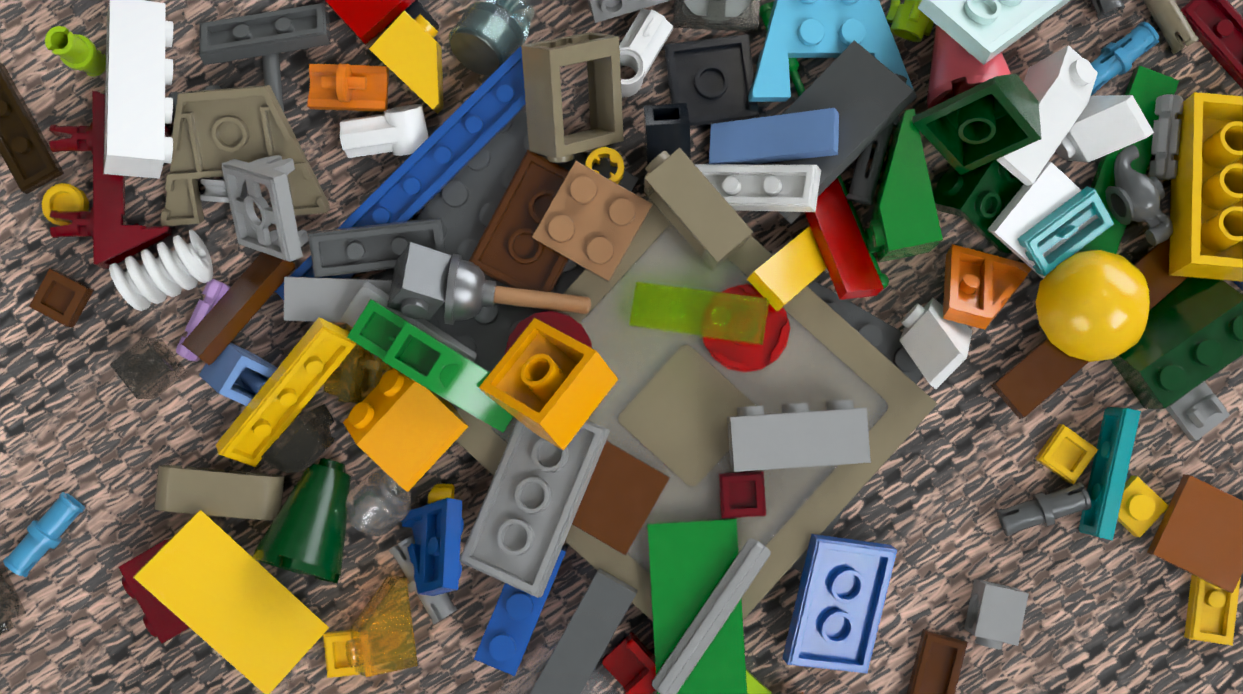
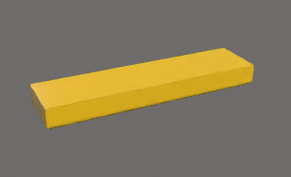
[215,317,356,467]

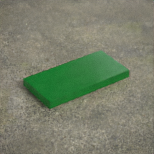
[647,518,747,694]

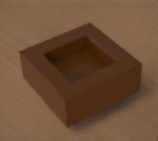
[29,269,94,328]

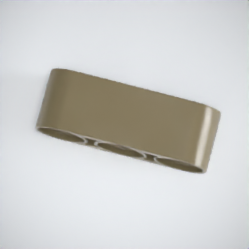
[154,465,285,521]

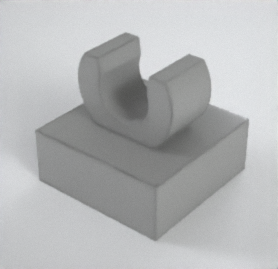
[1165,381,1230,441]

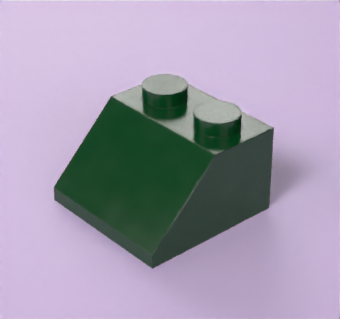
[913,74,1042,175]

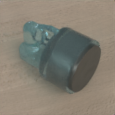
[449,0,535,76]

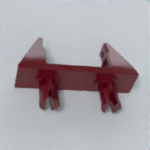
[49,91,172,269]

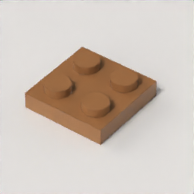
[532,161,653,282]

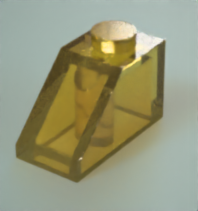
[345,576,418,677]

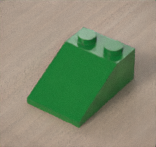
[865,109,943,263]

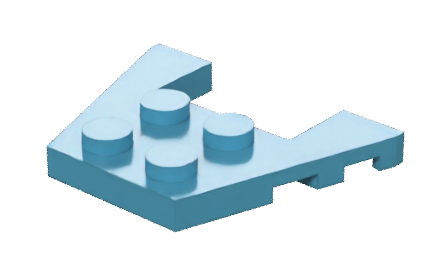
[748,0,914,102]

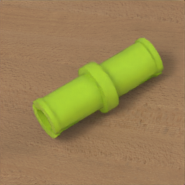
[45,26,106,77]

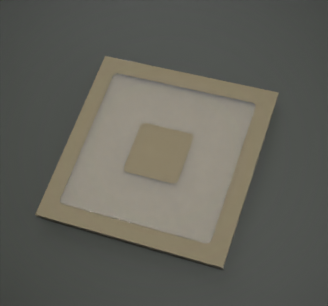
[456,199,937,621]

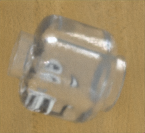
[346,471,411,536]

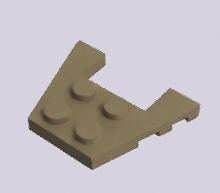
[160,85,330,226]

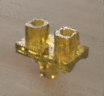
[324,323,393,403]

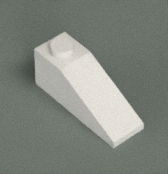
[996,45,1098,186]

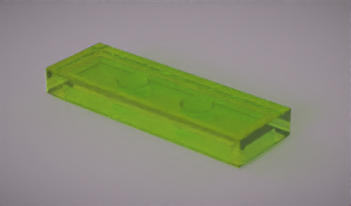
[629,282,769,345]

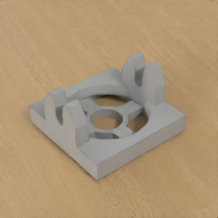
[221,155,309,262]

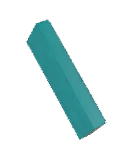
[1078,407,1141,540]

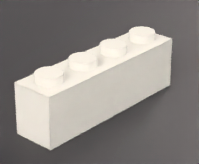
[104,0,173,179]

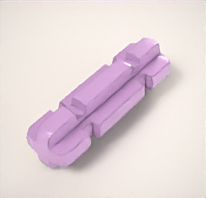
[176,279,231,362]

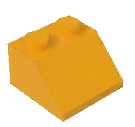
[479,318,618,451]
[343,368,469,492]

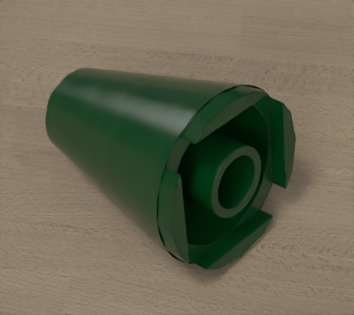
[252,458,351,584]

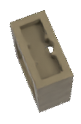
[521,32,624,163]
[644,148,753,272]

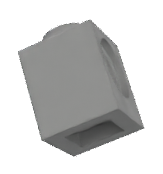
[964,578,1029,650]

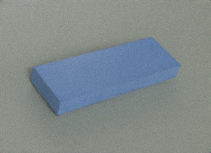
[709,108,839,165]

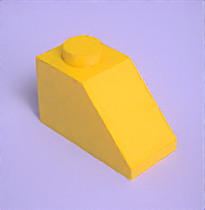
[369,10,443,114]

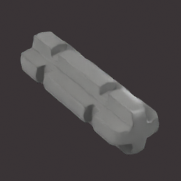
[1149,94,1184,180]

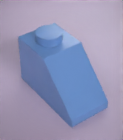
[199,343,277,406]

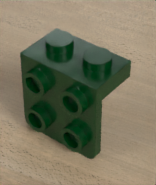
[933,160,1024,254]

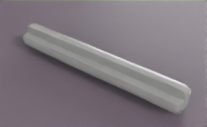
[652,538,771,694]

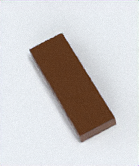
[181,252,296,365]

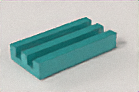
[1017,187,1114,276]

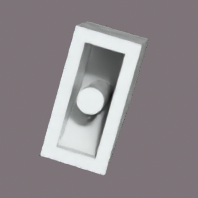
[1055,95,1154,162]
[899,297,972,389]

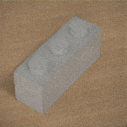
[727,400,871,472]

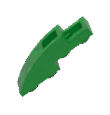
[347,299,513,433]

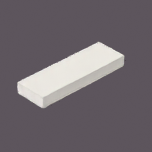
[695,164,821,212]

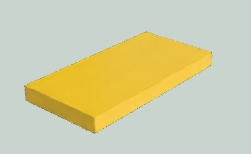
[133,510,329,694]

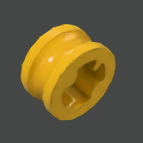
[585,147,624,184]

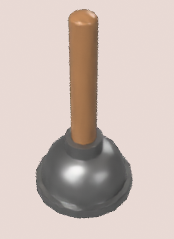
[444,254,591,325]

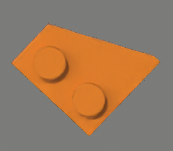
[943,244,1031,330]

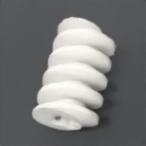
[109,230,213,311]

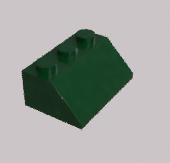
[1110,277,1243,409]

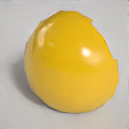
[1035,250,1150,362]

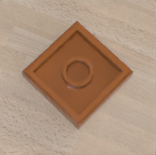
[1147,474,1243,593]

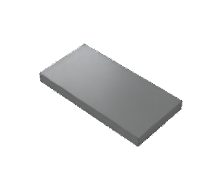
[460,420,610,598]

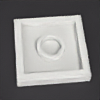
[988,161,1098,279]

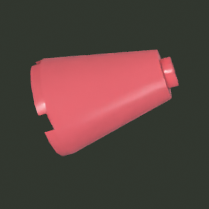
[927,25,1011,109]

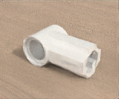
[619,9,673,97]
[339,104,429,158]

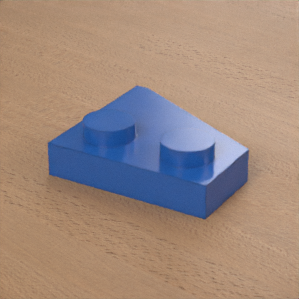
[401,498,464,596]

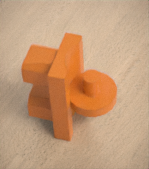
[307,63,389,112]

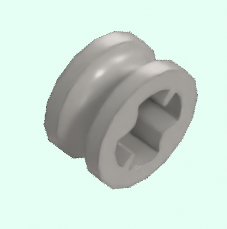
[200,178,229,203]

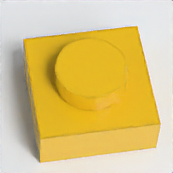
[1117,476,1168,538]

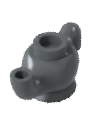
[1105,144,1173,246]

